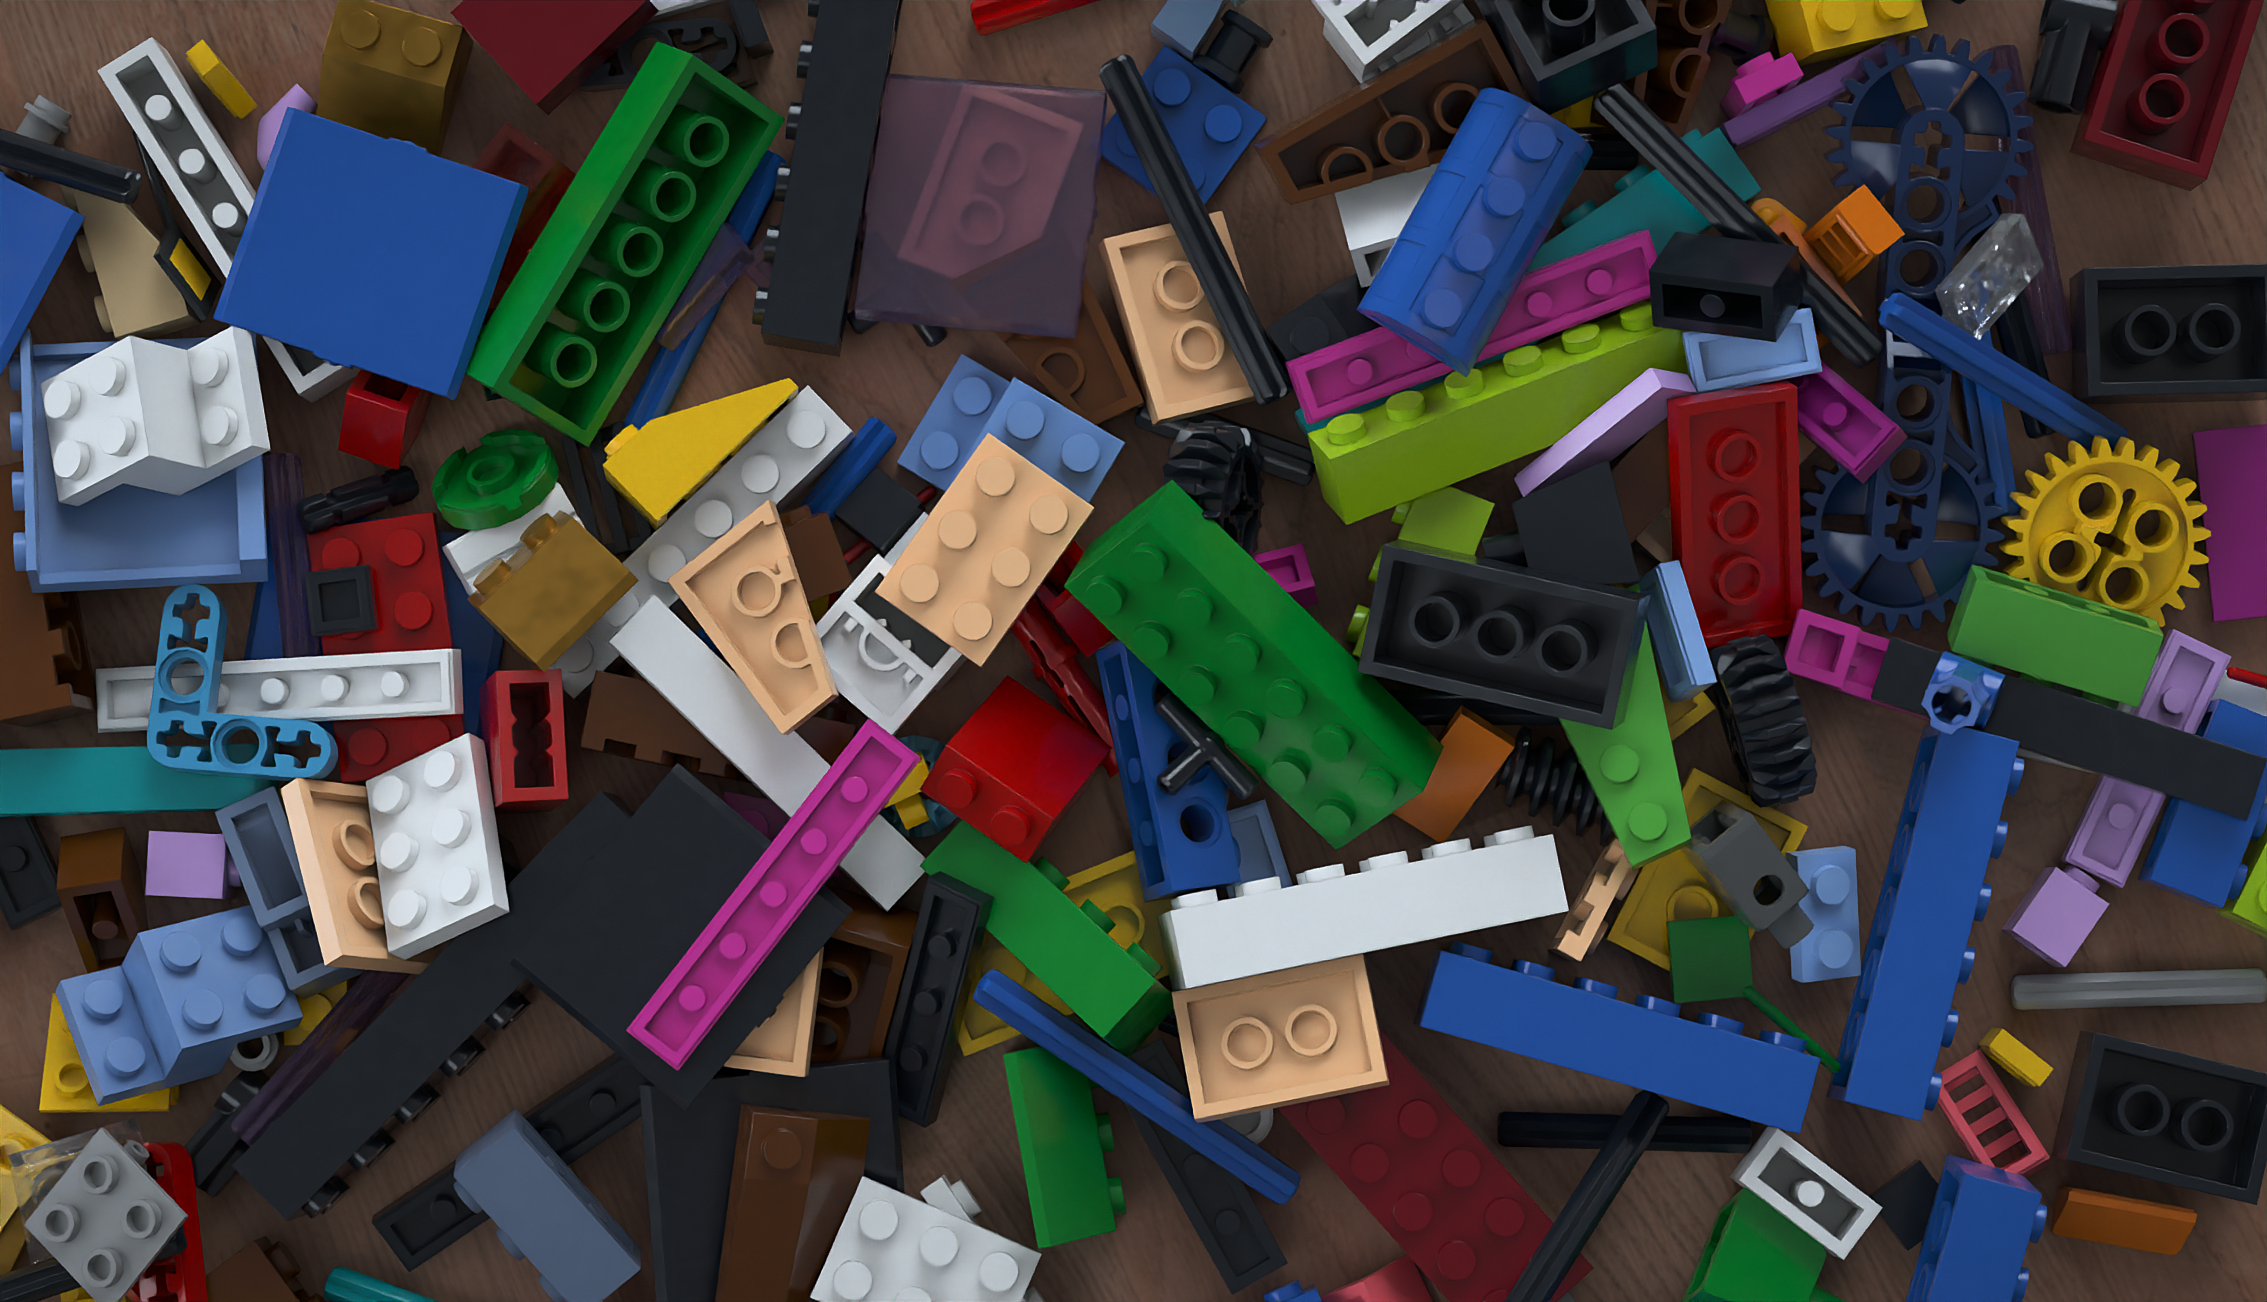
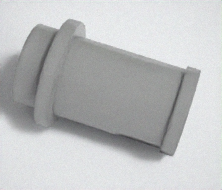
[15,95,72,180]
[229,1032,280,1071]

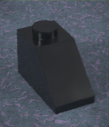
[1265,273,1382,376]

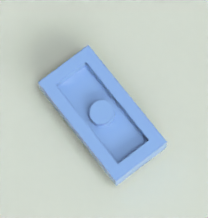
[1786,846,1861,983]

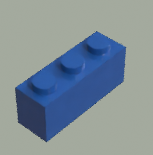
[2138,699,2267,908]

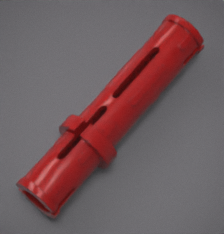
[1010,597,1119,778]

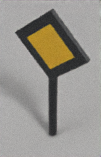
[133,130,222,321]

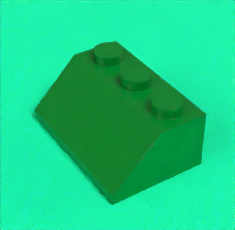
[1003,1046,1127,1249]

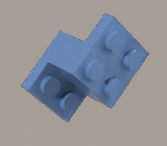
[896,354,1125,504]
[55,905,303,1106]

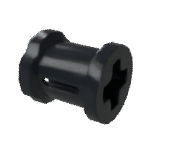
[1192,9,1273,94]
[1707,9,1773,67]

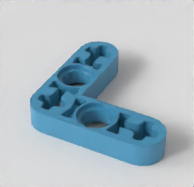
[147,584,338,782]

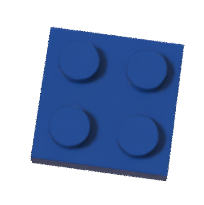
[1091,45,1267,207]

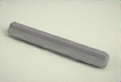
[2010,968,2267,1010]

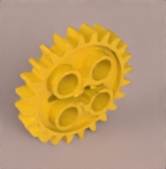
[1999,435,2211,628]

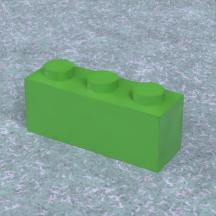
[1947,564,2164,709]

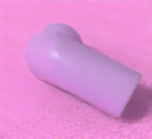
[257,83,318,170]

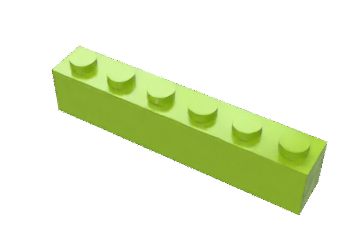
[1307,301,1689,525]

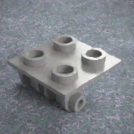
[24,1128,189,1302]

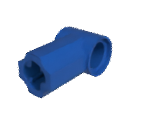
[1921,651,2006,735]

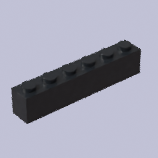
[752,0,903,357]

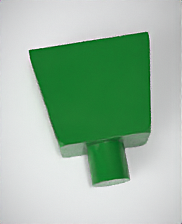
[1681,1187,1845,1302]

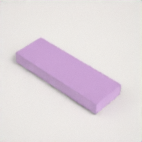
[1514,368,1697,497]

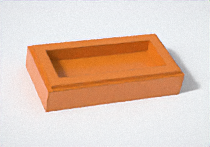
[1392,705,1515,844]

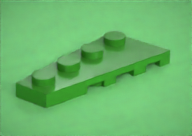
[1558,583,1692,871]

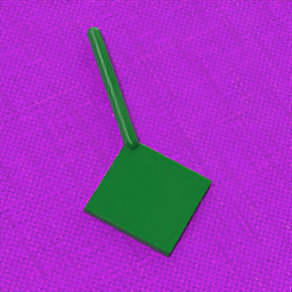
[1666,916,1841,1074]

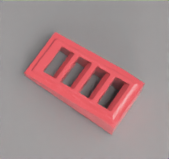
[1937,1049,2050,1178]

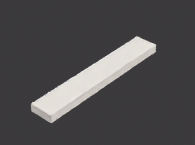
[606,595,926,911]
[96,649,464,733]

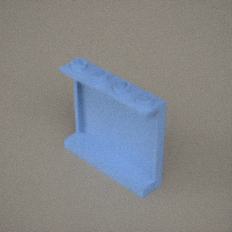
[8,325,269,593]

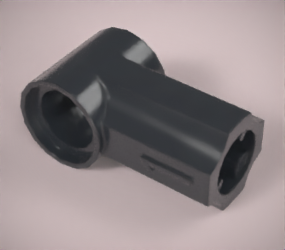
[2026,0,2118,115]
[184,1070,296,1198]

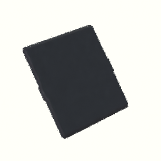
[510,763,853,1111]
[639,1056,905,1302]

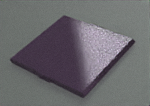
[855,74,1107,338]

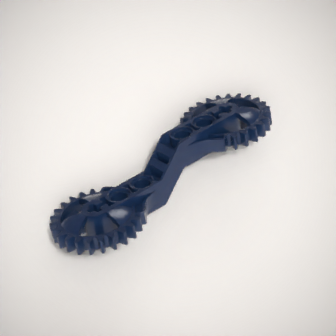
[1800,33,2034,632]

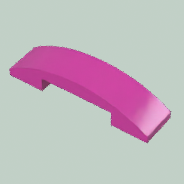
[1783,609,1930,721]

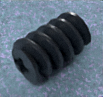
[1494,726,1615,847]

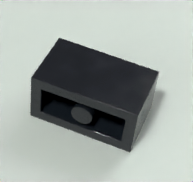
[1649,232,1802,342]

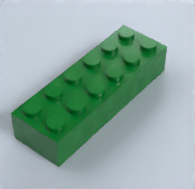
[465,41,785,447]
[1064,480,1444,851]

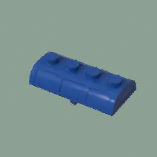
[1356,88,1593,377]

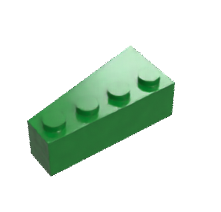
[920,819,1174,1058]

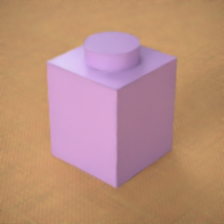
[145,831,243,900]
[2001,864,2109,967]

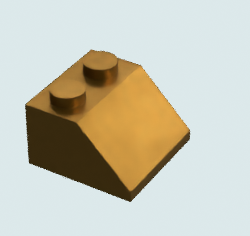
[317,0,474,157]
[467,510,639,672]

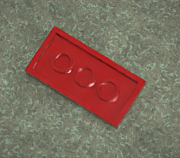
[1667,381,1803,648]
[307,512,468,784]

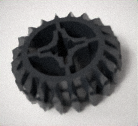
[1158,420,1264,557]
[1710,634,1817,808]

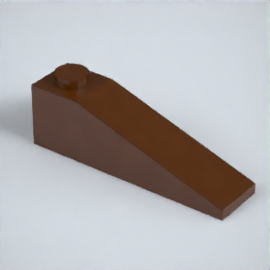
[715,1103,871,1302]

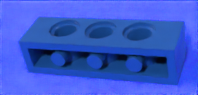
[1096,640,1241,902]

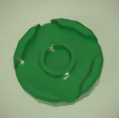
[431,429,560,531]

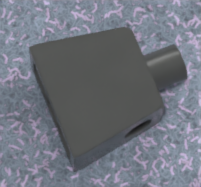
[1680,800,1814,949]

